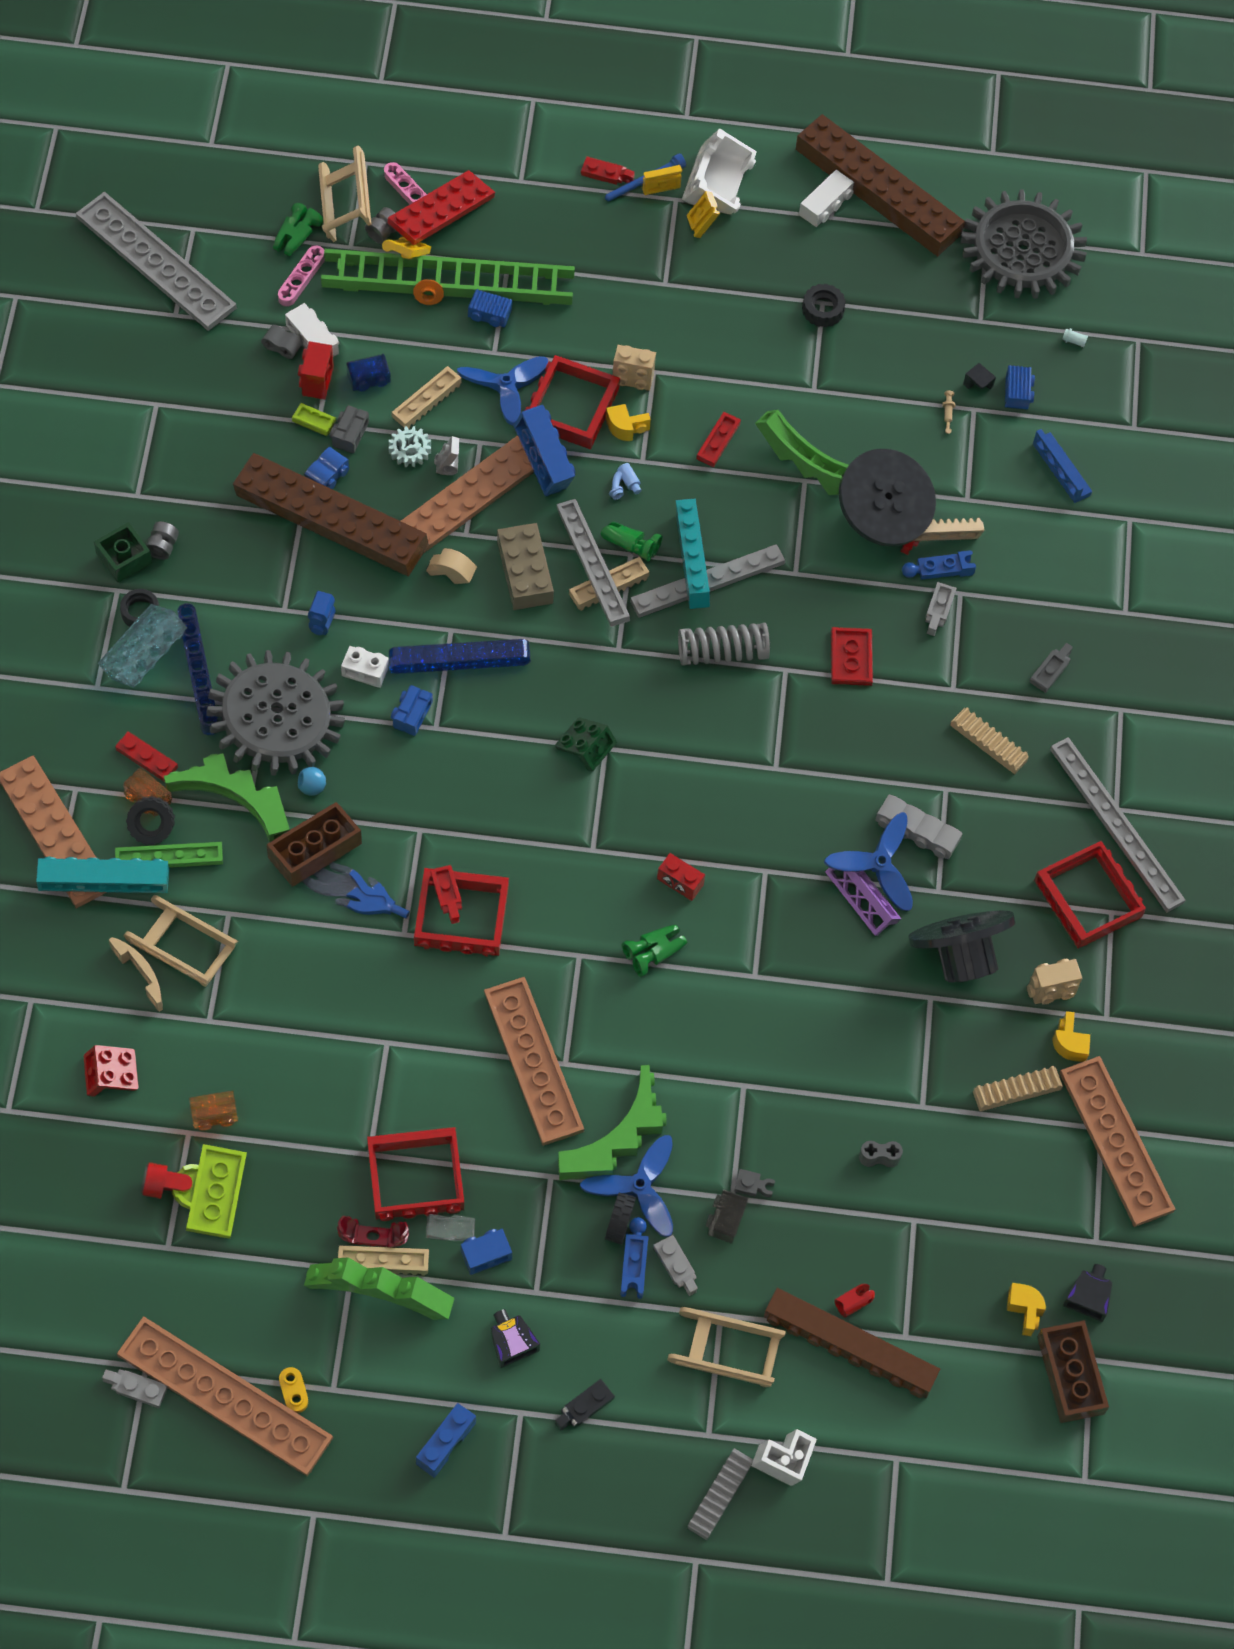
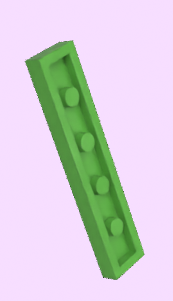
[115,842,223,867]

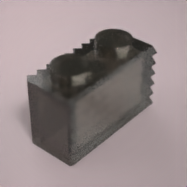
[705,1189,749,1244]

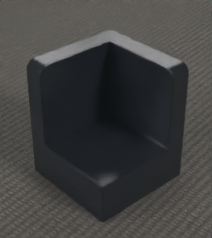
[963,363,996,389]

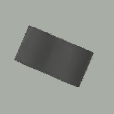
[261,325,303,359]
[859,1141,903,1167]

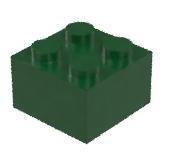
[94,522,152,583]

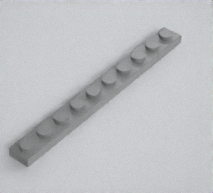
[1050,737,1185,913]

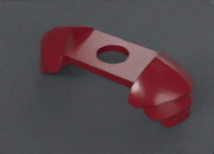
[337,1216,409,1248]

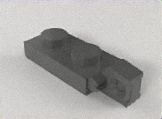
[1029,643,1073,693]

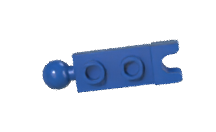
[902,551,976,580]
[620,1217,648,1299]

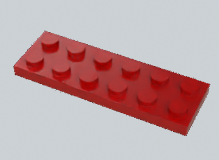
[387,170,495,245]

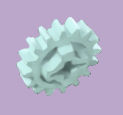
[389,426,431,467]

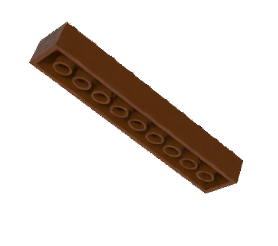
[795,114,965,257]
[233,453,429,577]

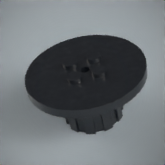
[839,449,936,547]
[908,911,1016,982]

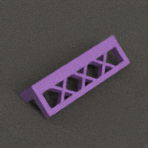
[825,868,901,936]

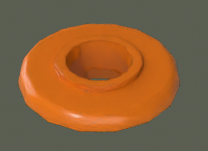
[413,279,444,305]

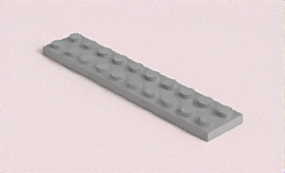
[76,192,237,331]

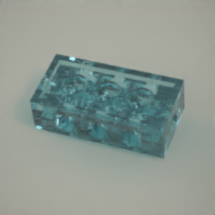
[98,604,187,688]

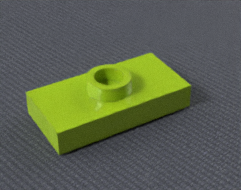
[292,403,336,436]

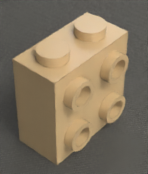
[613,345,656,390]
[1027,959,1082,1004]

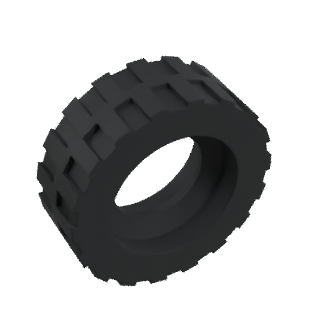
[802,284,846,327]
[126,796,175,845]
[605,1192,636,1245]

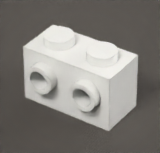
[341,646,389,688]

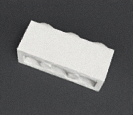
[799,170,854,227]
[285,303,339,357]

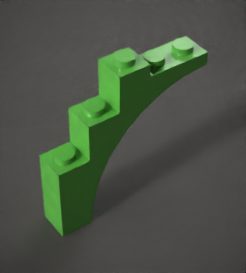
[755,410,848,495]
[164,753,290,842]
[558,1065,666,1180]
[304,1257,454,1320]

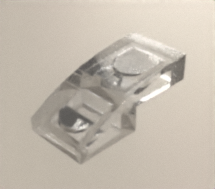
[426,1214,475,1241]

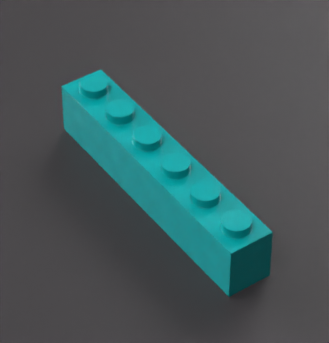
[676,498,710,609]
[36,857,169,893]

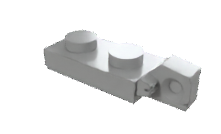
[925,582,957,636]
[653,1235,698,1296]
[102,1369,168,1408]

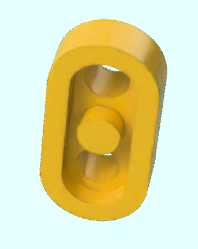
[279,1367,309,1413]

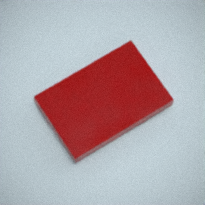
[831,627,873,686]

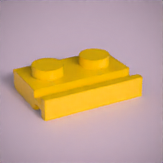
[642,165,682,195]
[687,191,720,238]

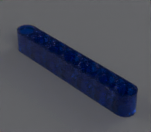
[177,603,219,735]
[388,639,531,674]

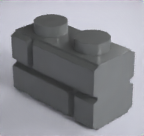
[330,405,369,454]

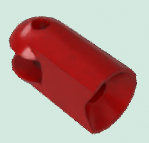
[834,1284,875,1318]

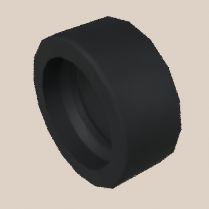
[120,589,160,630]

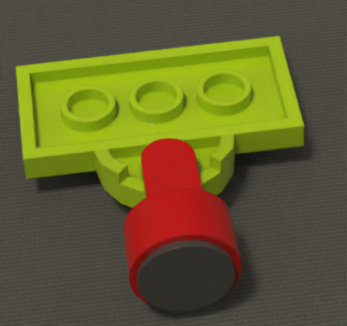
[140,1144,247,1239]

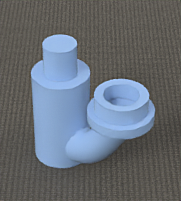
[609,463,642,500]

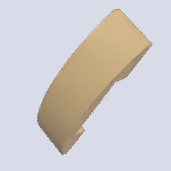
[109,937,163,1012]

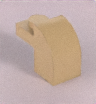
[426,548,477,584]

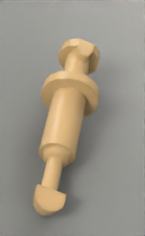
[942,390,955,434]

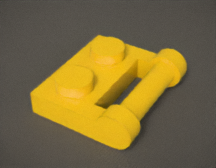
[382,237,431,259]

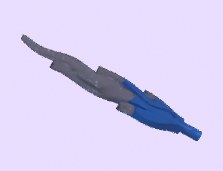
[302,862,410,919]

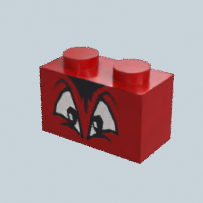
[657,853,705,901]

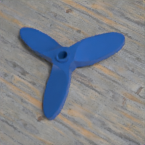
[457,356,548,425]
[824,812,913,911]
[580,1135,673,1237]

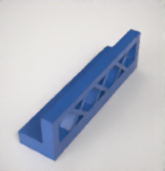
[1033,429,1092,503]

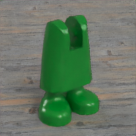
[273,203,324,257]
[601,522,663,561]
[621,925,688,977]

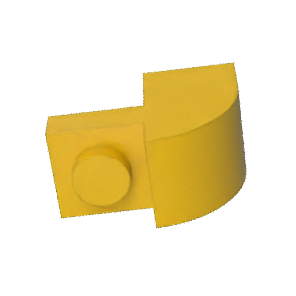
[606,404,651,441]
[1053,1011,1090,1062]
[1007,1283,1046,1336]

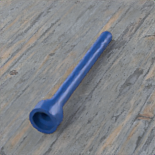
[605,153,686,201]

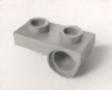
[434,436,459,475]

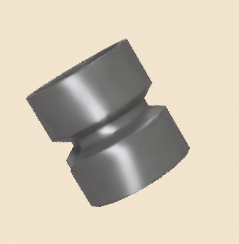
[365,207,396,244]
[146,521,179,560]

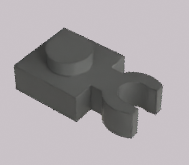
[734,1169,775,1197]

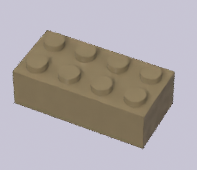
[497,523,554,610]

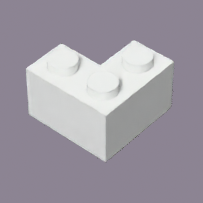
[751,1429,817,1486]

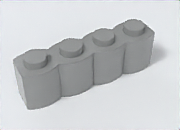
[876,795,963,859]

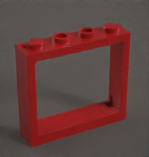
[525,355,620,450]
[1034,841,1146,949]
[414,868,509,957]
[367,1127,464,1221]

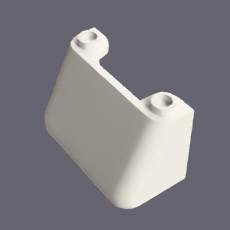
[682,129,756,215]

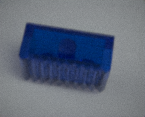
[346,354,391,391]

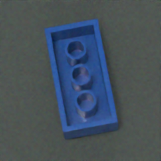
[513,404,575,497]

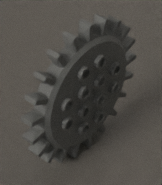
[961,190,1087,299]
[206,650,345,776]

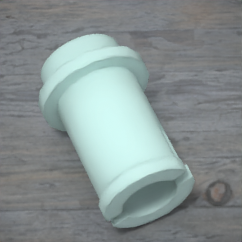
[1062,328,1088,348]

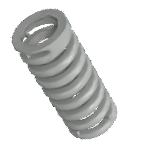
[678,623,770,666]

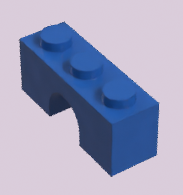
[416,1403,476,1478]

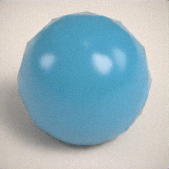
[298,767,326,796]

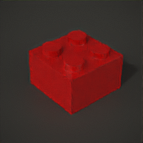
[298,341,334,400]

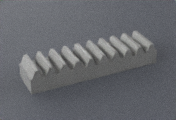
[687,1448,753,1540]

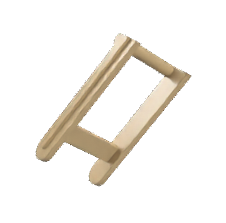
[318,146,372,242]
[123,895,238,987]
[667,1307,786,1387]

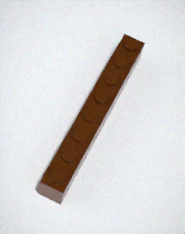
[764,1288,940,1399]

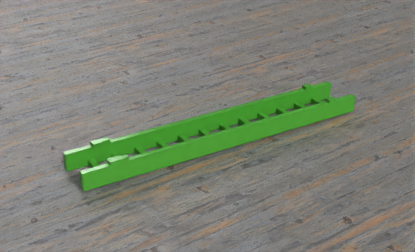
[321,249,575,305]

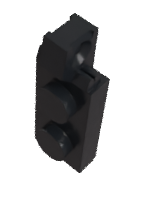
[555,1379,615,1430]

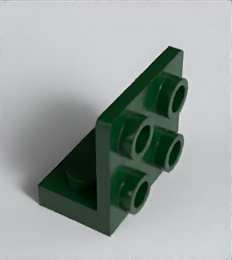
[555,717,617,771]

